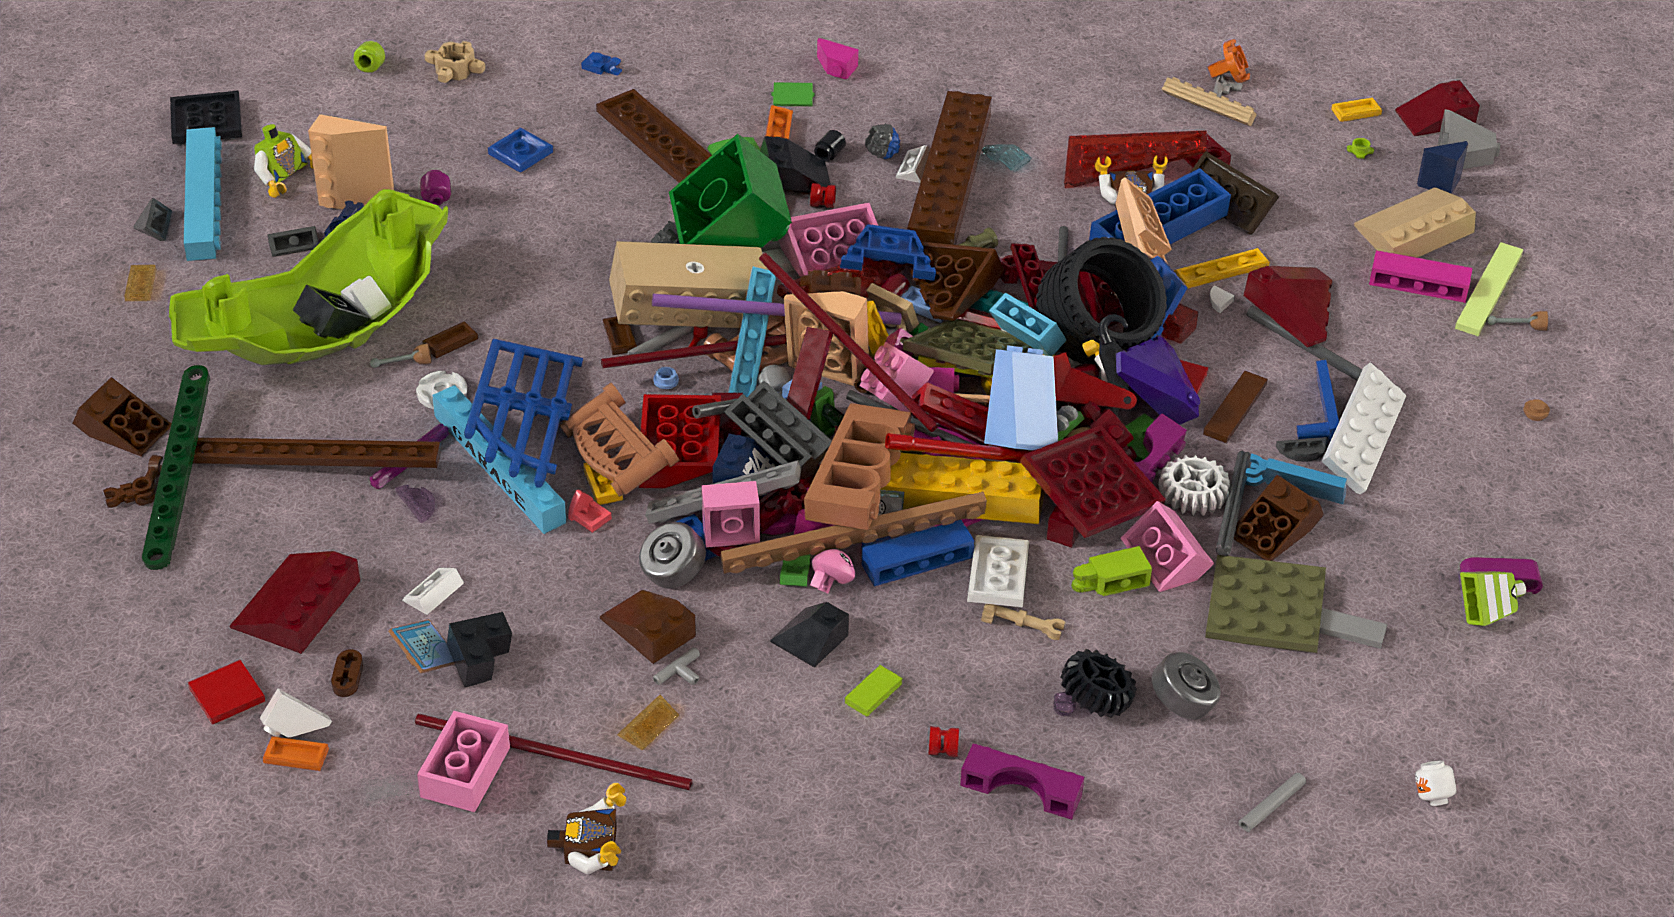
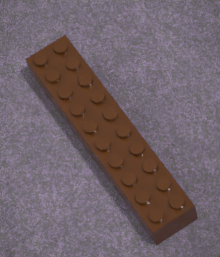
[907,91,992,245]

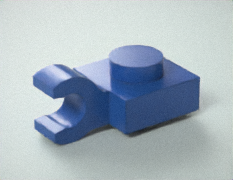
[581,52,622,76]

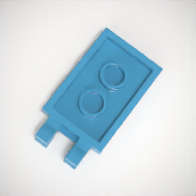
[1246,453,1347,504]

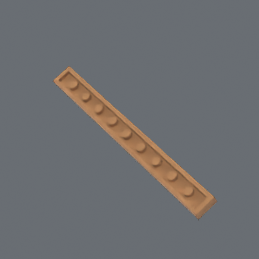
[721,492,987,574]

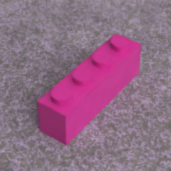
[1369,250,1472,303]

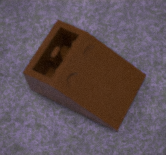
[72,377,172,456]
[1234,475,1324,561]

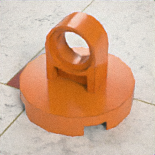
[1207,39,1250,83]

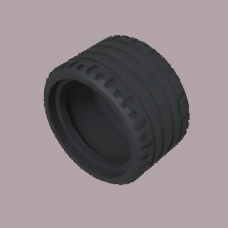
[1036,237,1167,366]

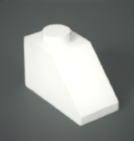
[260,689,332,738]

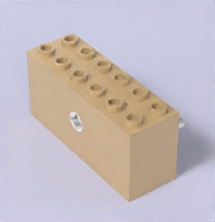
[609,241,767,328]

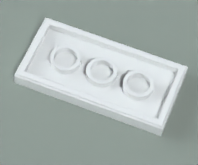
[967,535,1029,607]

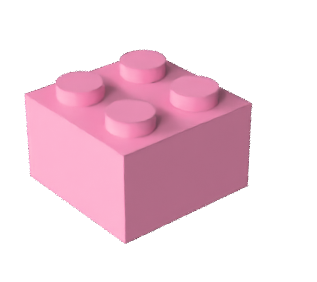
[702,481,760,547]

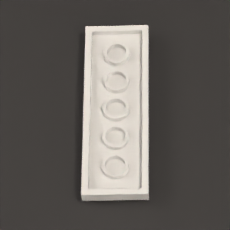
[1322,362,1406,494]

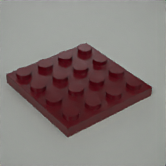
[1020,425,1166,538]

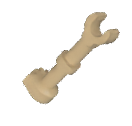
[981,604,1065,640]

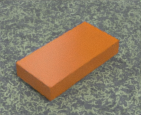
[263,736,329,771]

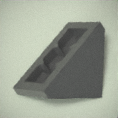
[134,198,172,241]

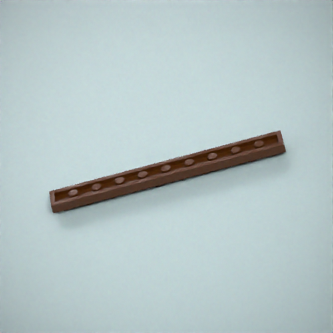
[193,437,442,468]

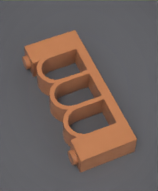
[804,403,915,530]

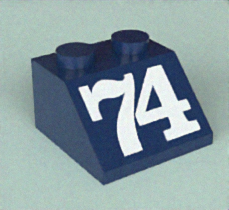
[712,434,779,500]

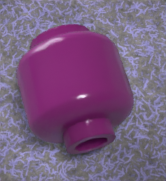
[420,170,451,205]

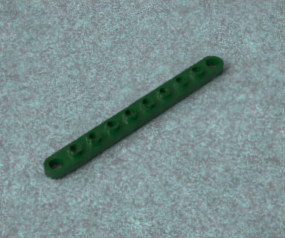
[142,365,210,570]

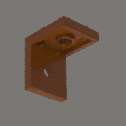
[800,270,861,296]

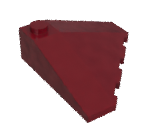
[1243,266,1332,348]

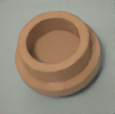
[1523,399,1550,421]

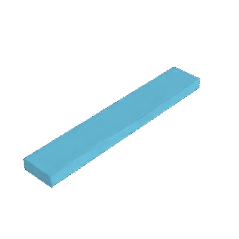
[728,266,776,397]

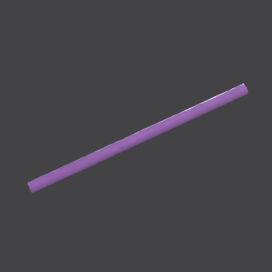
[652,293,901,325]

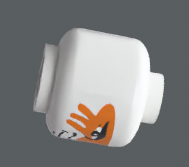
[1415,761,1456,806]

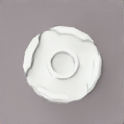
[416,371,468,409]

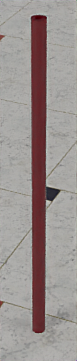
[759,253,938,432]
[601,334,787,369]
[415,713,693,790]

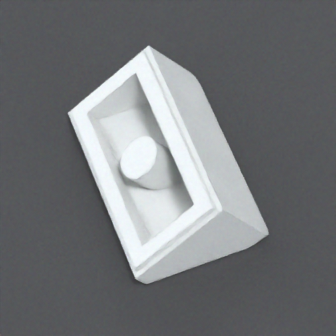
[896,145,930,183]
[403,568,464,615]

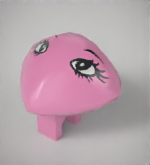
[810,549,855,593]

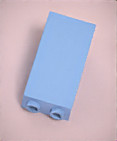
[984,345,1058,450]

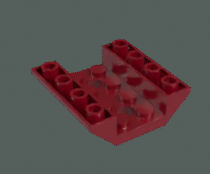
[1010,243,1125,328]

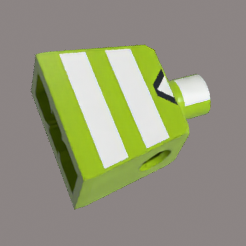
[1460,571,1526,626]

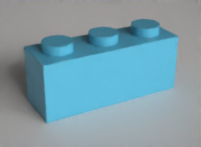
[989,293,1066,356]

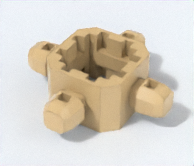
[425,41,485,83]

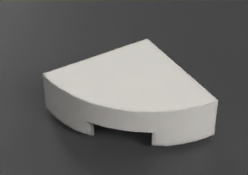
[1210,285,1235,313]

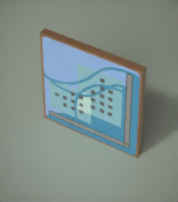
[388,619,455,673]

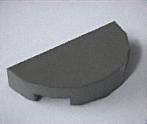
[1276,437,1327,462]

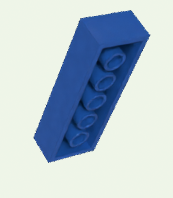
[1089,168,1231,244]

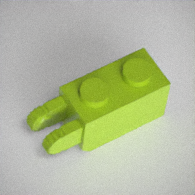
[1071,546,1152,596]

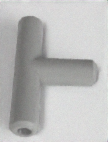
[653,647,700,685]

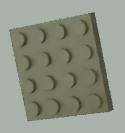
[903,319,1034,375]
[1205,555,1326,653]

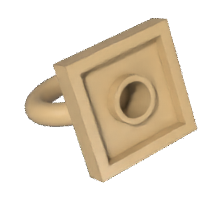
[866,283,919,358]

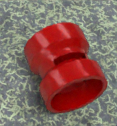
[810,183,836,209]
[928,726,959,757]

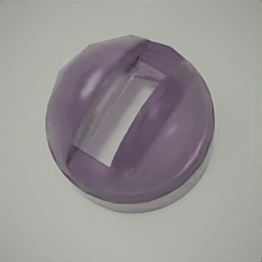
[1053,692,1076,716]

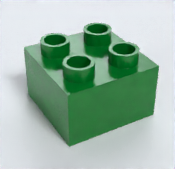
[669,134,792,248]

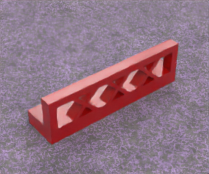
[912,382,989,436]

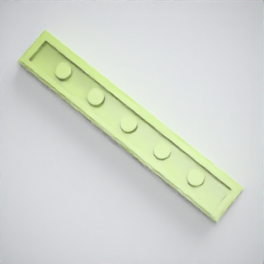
[1455,242,1523,336]

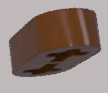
[331,649,363,697]

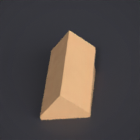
[1115,177,1172,264]

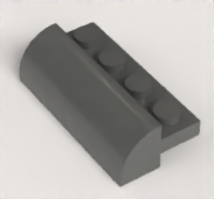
[724,381,832,480]

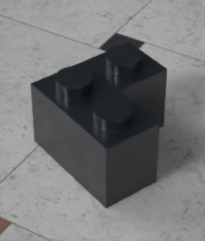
[447,612,512,687]

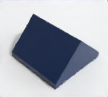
[1417,141,1468,194]

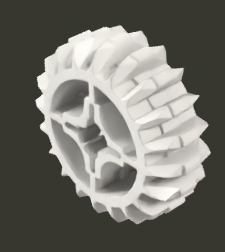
[1158,454,1230,516]

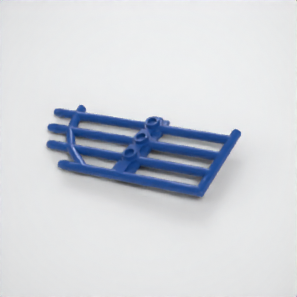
[464,339,583,488]

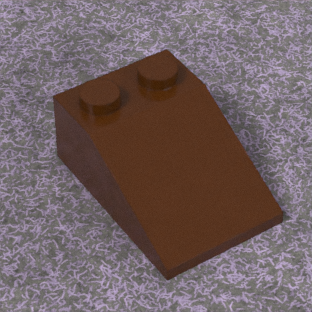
[600,590,696,664]

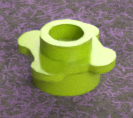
[1347,138,1374,159]

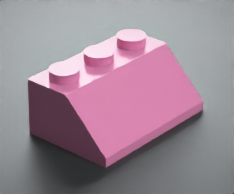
[1120,501,1214,592]

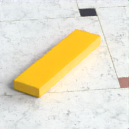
[1174,248,1270,289]

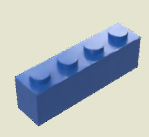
[861,520,975,586]

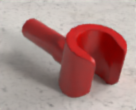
[688,326,708,347]

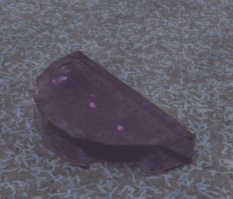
[396,485,435,523]

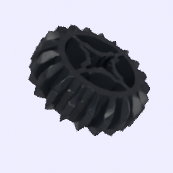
[1060,649,1137,718]

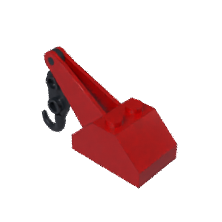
[1053,314,1137,409]

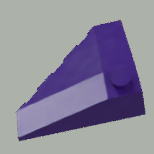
[1116,335,1200,425]

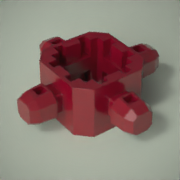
[1082,401,1137,461]

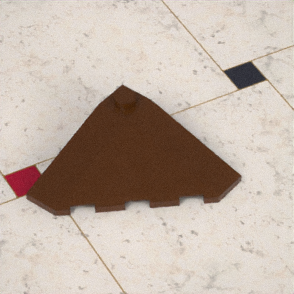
[906,242,1004,321]

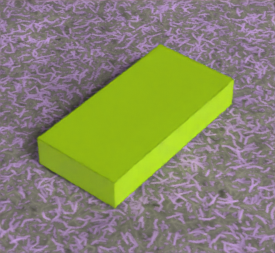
[845,665,902,717]

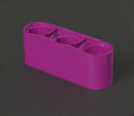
[1460,557,1543,594]

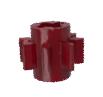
[999,255,1020,284]
[777,484,807,517]

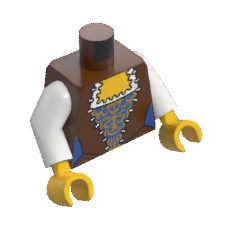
[1095,156,1168,210]
[547,783,626,875]

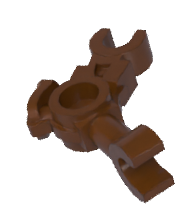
[103,455,163,508]

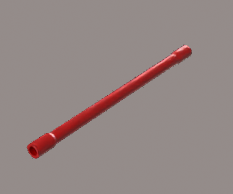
[885,433,1135,463]

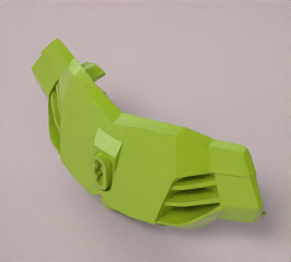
[169,189,448,365]

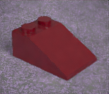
[1395,80,1480,136]

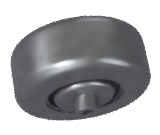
[639,522,706,588]
[1152,652,1221,719]

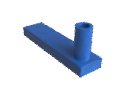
[1296,360,1339,441]

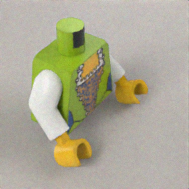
[254,124,314,198]

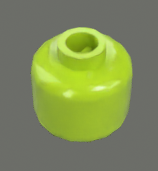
[353,41,386,73]

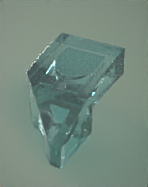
[982,144,1032,172]

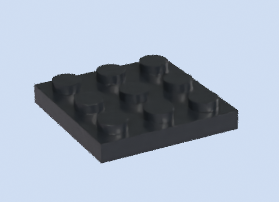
[170,90,242,144]

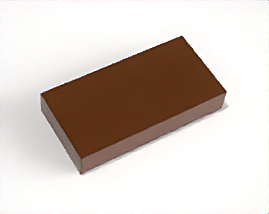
[603,316,637,355]
[422,321,478,359]

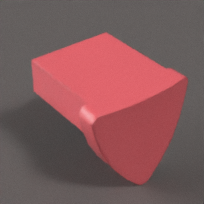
[568,490,612,533]

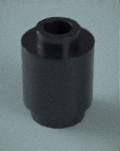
[814,130,846,162]

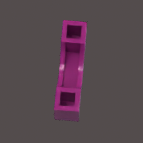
[1134,413,1187,482]
[960,743,1085,820]

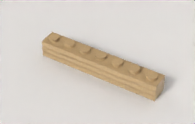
[1162,77,1257,126]

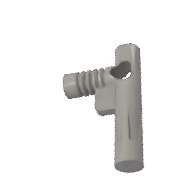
[1213,75,1243,98]

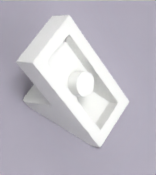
[341,276,392,320]

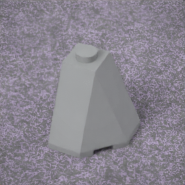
[1437,110,1500,169]

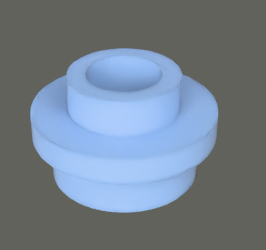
[653,367,679,389]

